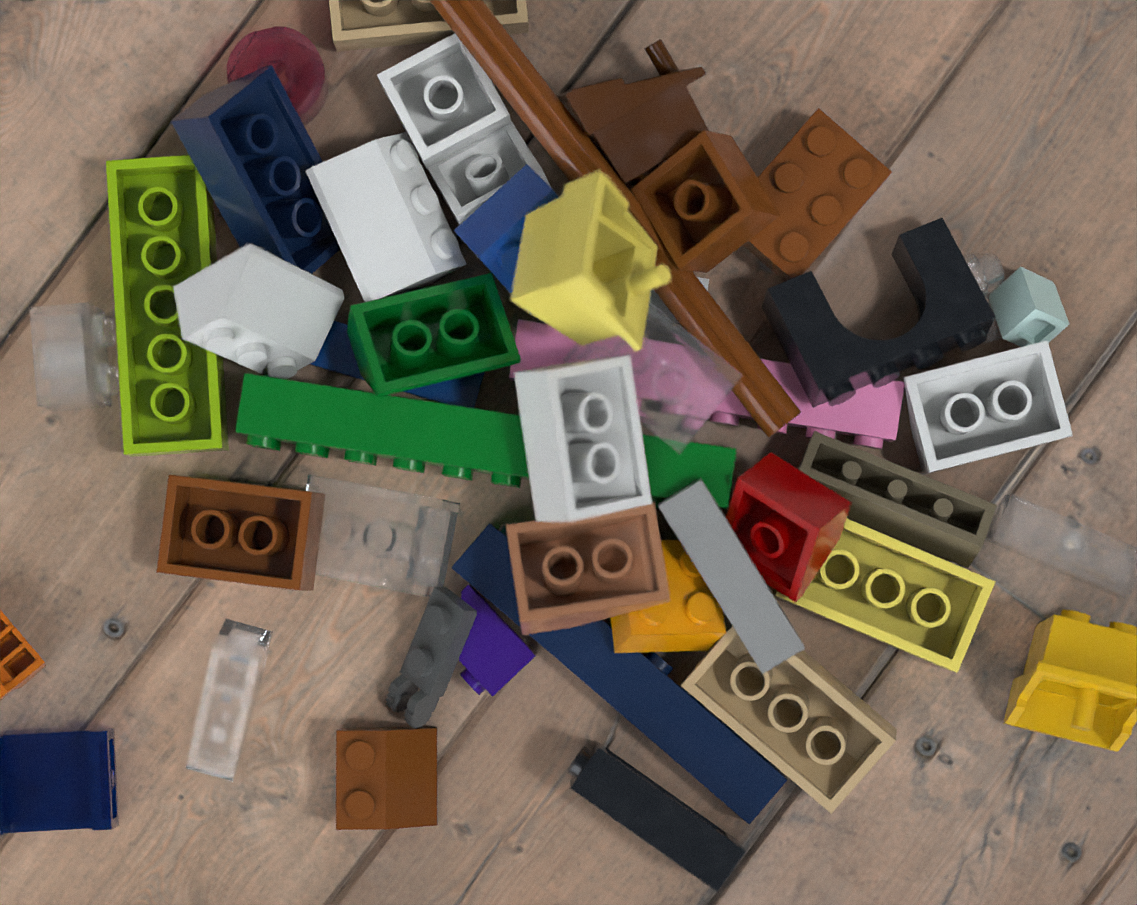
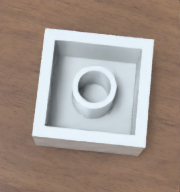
[377,33,511,169]

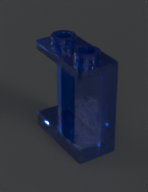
[0,728,119,835]

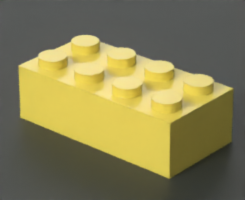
[772,519,996,673]

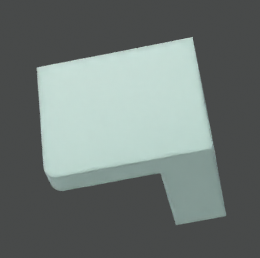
[989,266,1070,347]

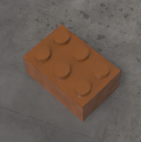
[743,108,892,282]
[157,475,325,591]

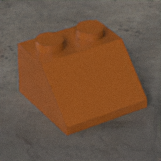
[336,727,437,830]

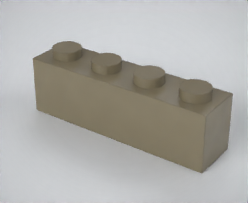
[798,431,997,568]

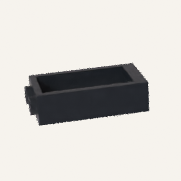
[568,742,746,892]

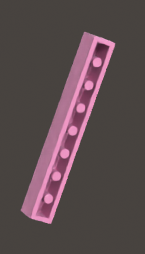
[509,319,905,449]

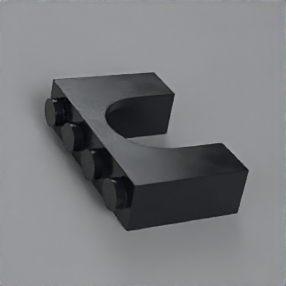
[762,218,996,408]

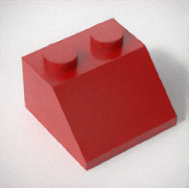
[726,452,852,602]

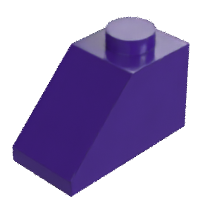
[459,584,536,696]

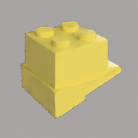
[511,170,671,352]

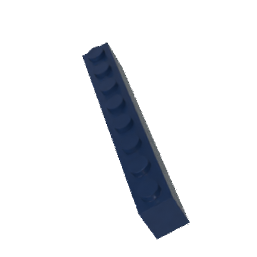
[451,523,787,825]

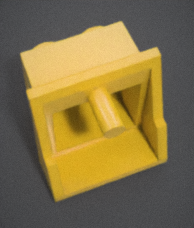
[1003,610,1137,752]

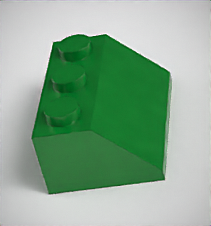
[347,273,521,397]

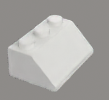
[306,132,466,302]
[173,243,344,379]
[904,340,1073,475]
[514,355,652,522]

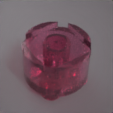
[227,26,329,126]

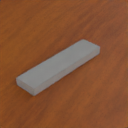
[658,478,805,674]

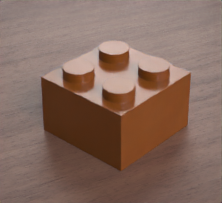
[631,130,780,273]

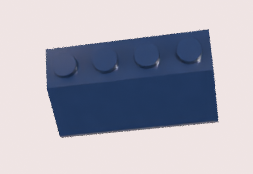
[171,65,341,274]

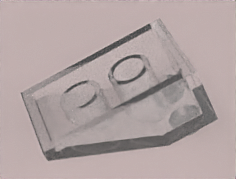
[562,302,743,454]
[305,474,460,597]

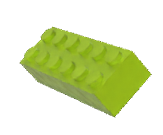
[106,155,229,457]

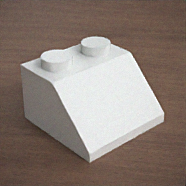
[428,120,551,258]

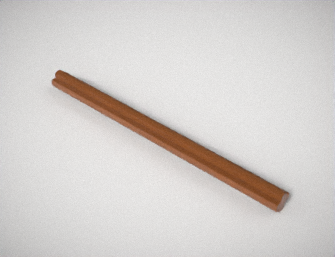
[430,0,801,437]

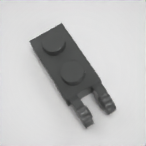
[385,587,477,729]

